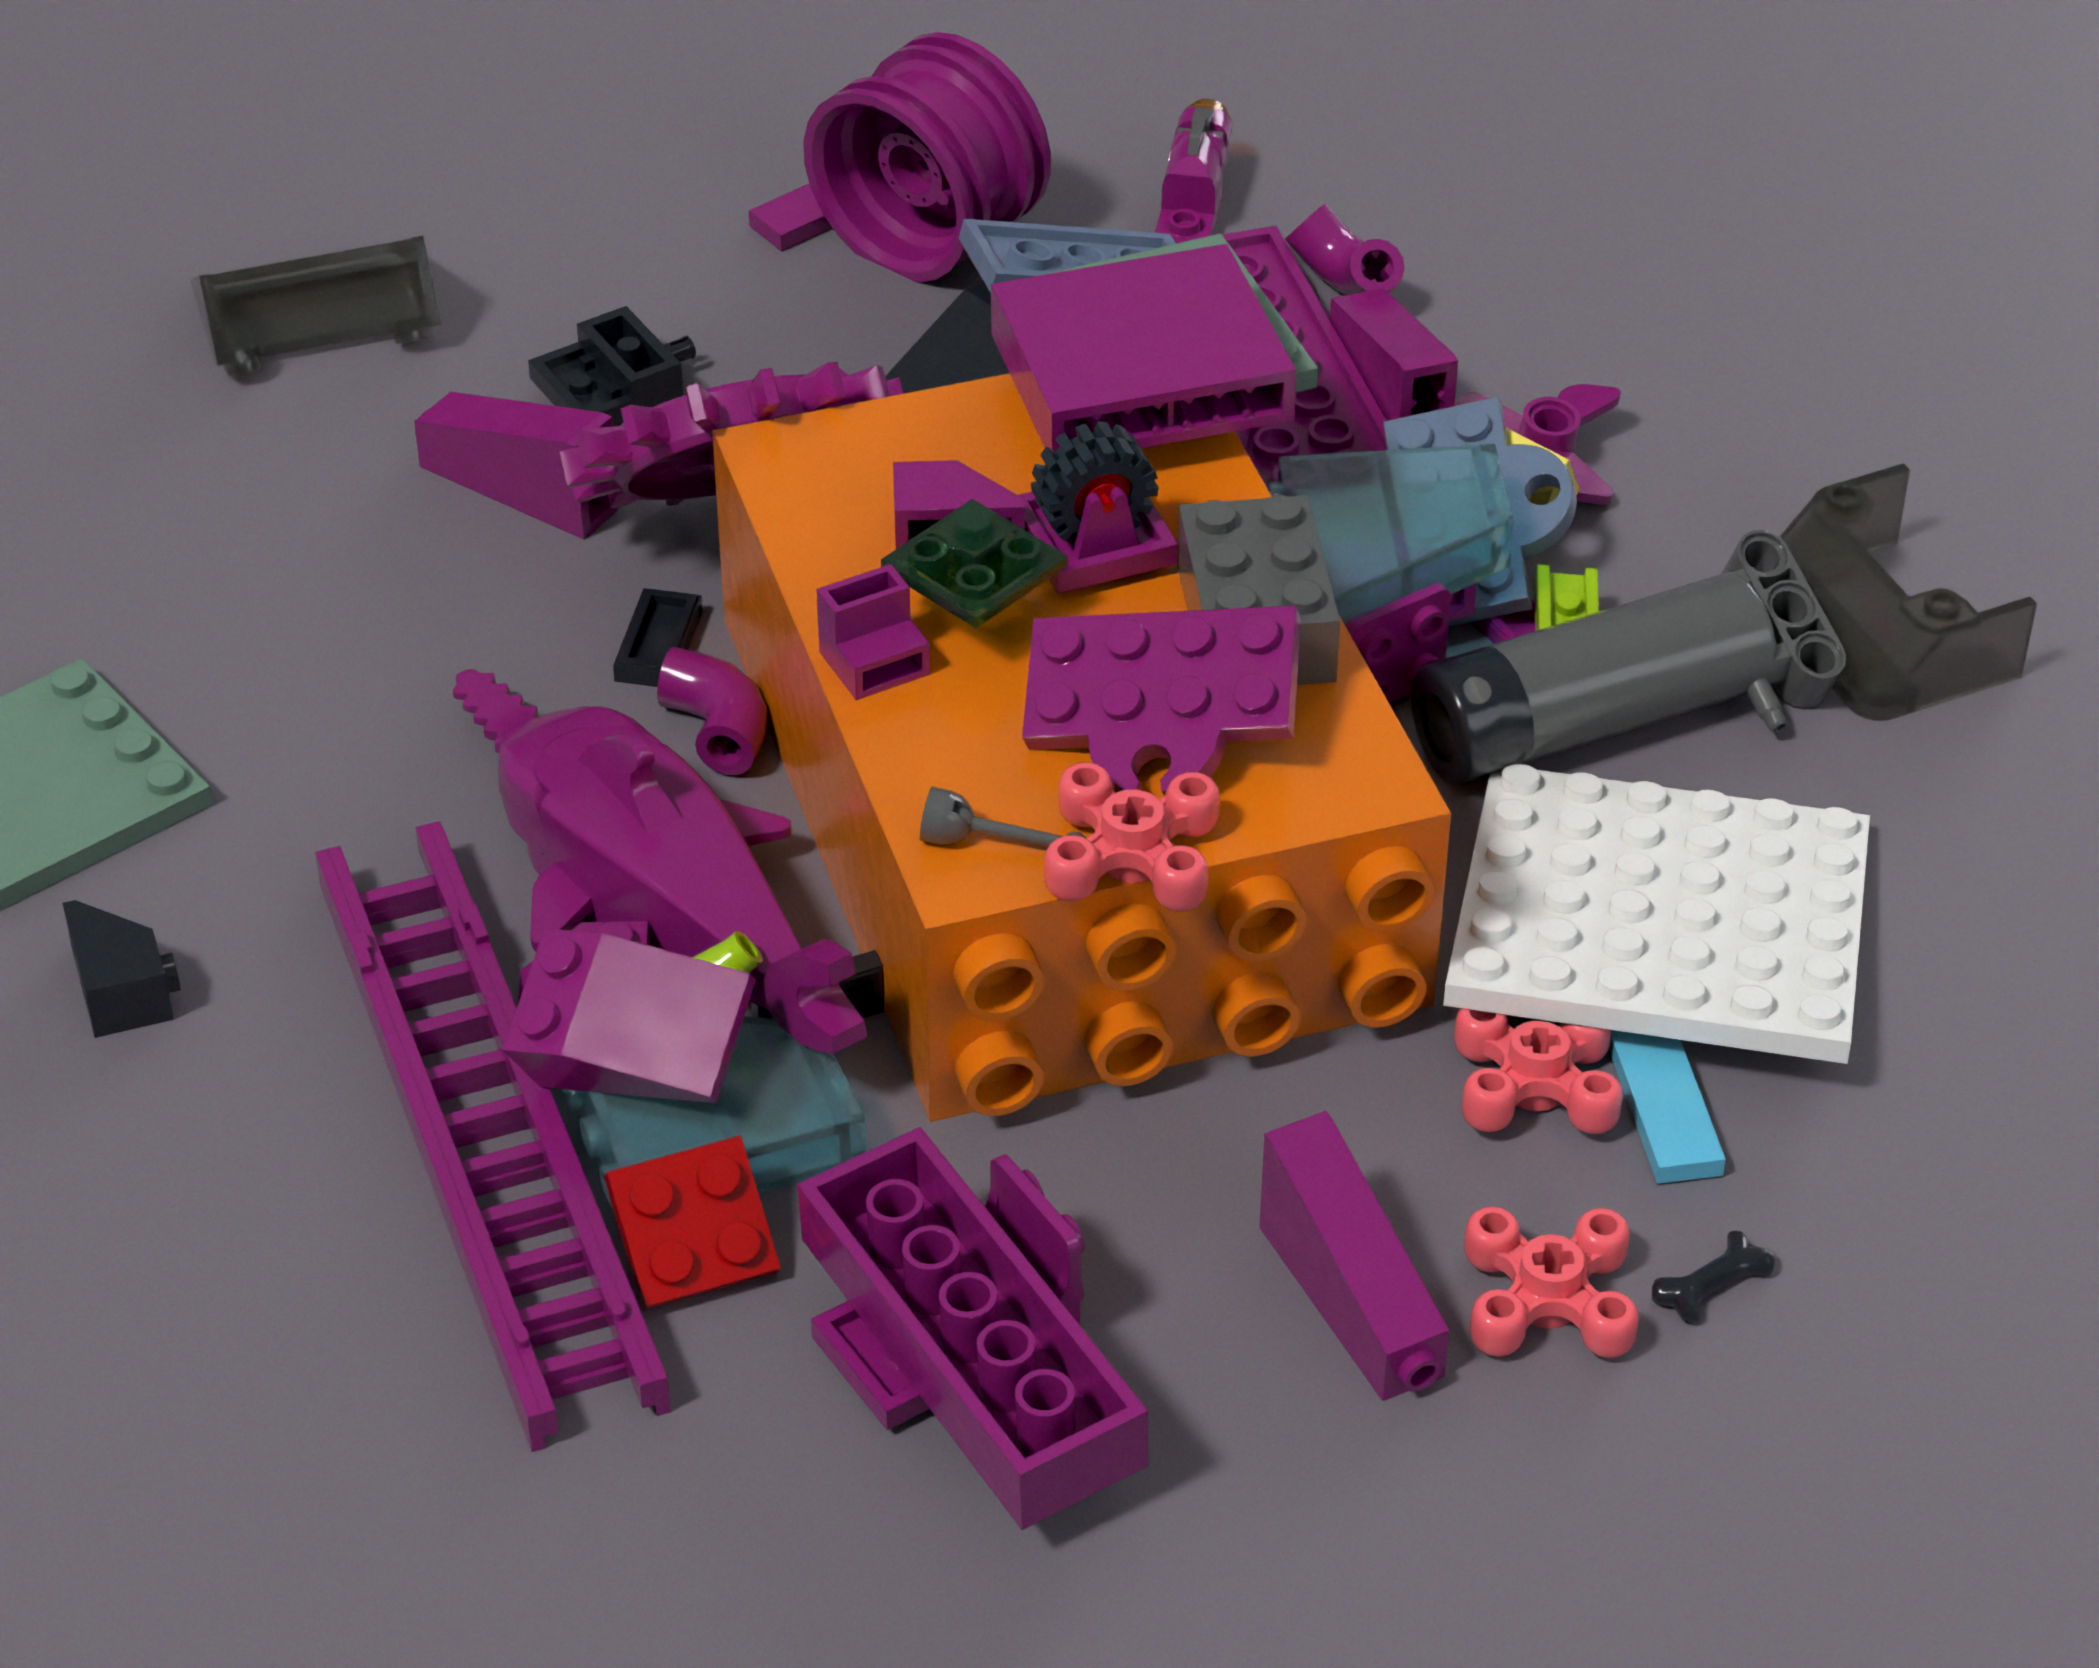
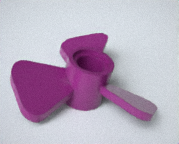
[1456,384,1621,505]

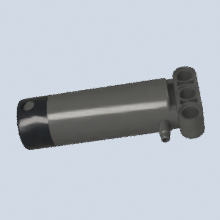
[1411,530,1846,785]

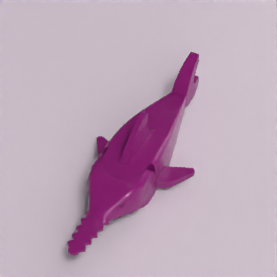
[453,669,867,1054]

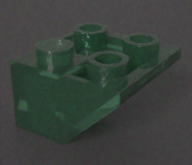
[881,499,1068,628]

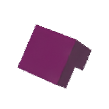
[816,564,930,700]

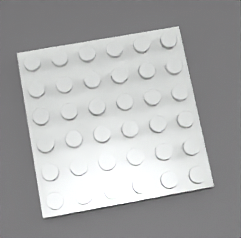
[1443,764,1870,1064]

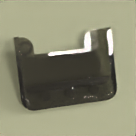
[190,235,441,375]

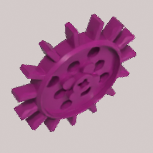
[559,362,904,508]

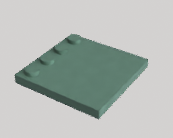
[0,658,214,911]

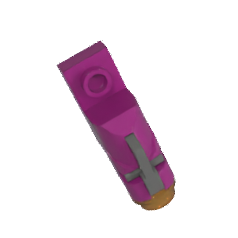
[1155,99,1233,242]

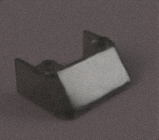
[1754,463,2037,721]

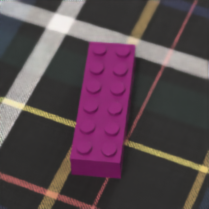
[797,1127,1149,1530]

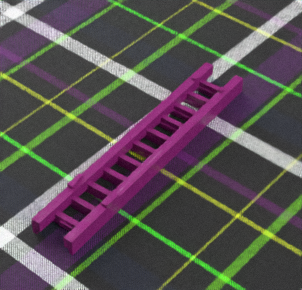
[315,821,671,1452]

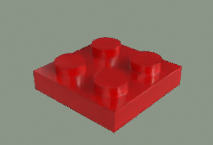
[604,1135,781,1311]

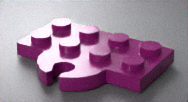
[1022,605,1302,795]

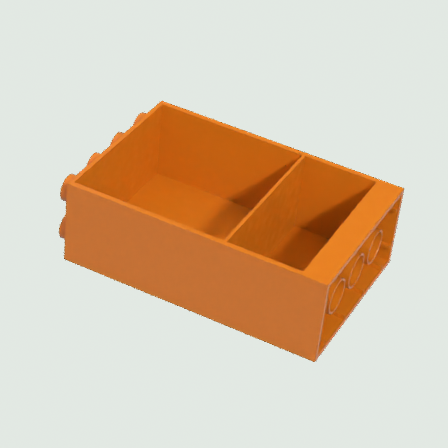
[712,373,1451,1122]

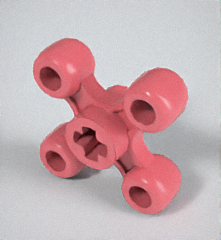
[1044,762,1220,912]
[1454,1008,1623,1134]
[1464,1206,1639,1358]

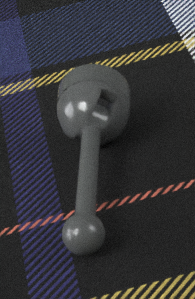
[920,786,1086,847]

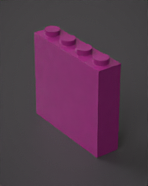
[991,244,1296,451]

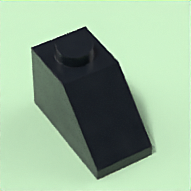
[62,900,181,1038]

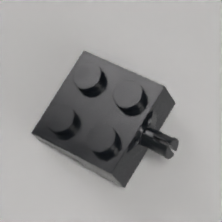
[528,306,696,426]

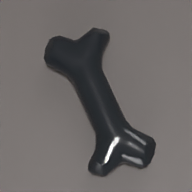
[1652,1230,1775,1323]

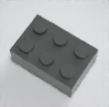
[1177,495,1340,685]

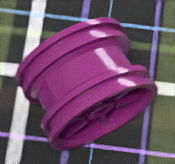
[803,32,1051,283]

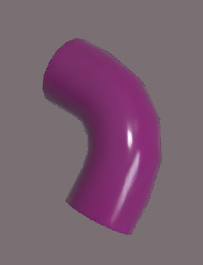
[1285,203,1405,295]
[657,647,769,775]

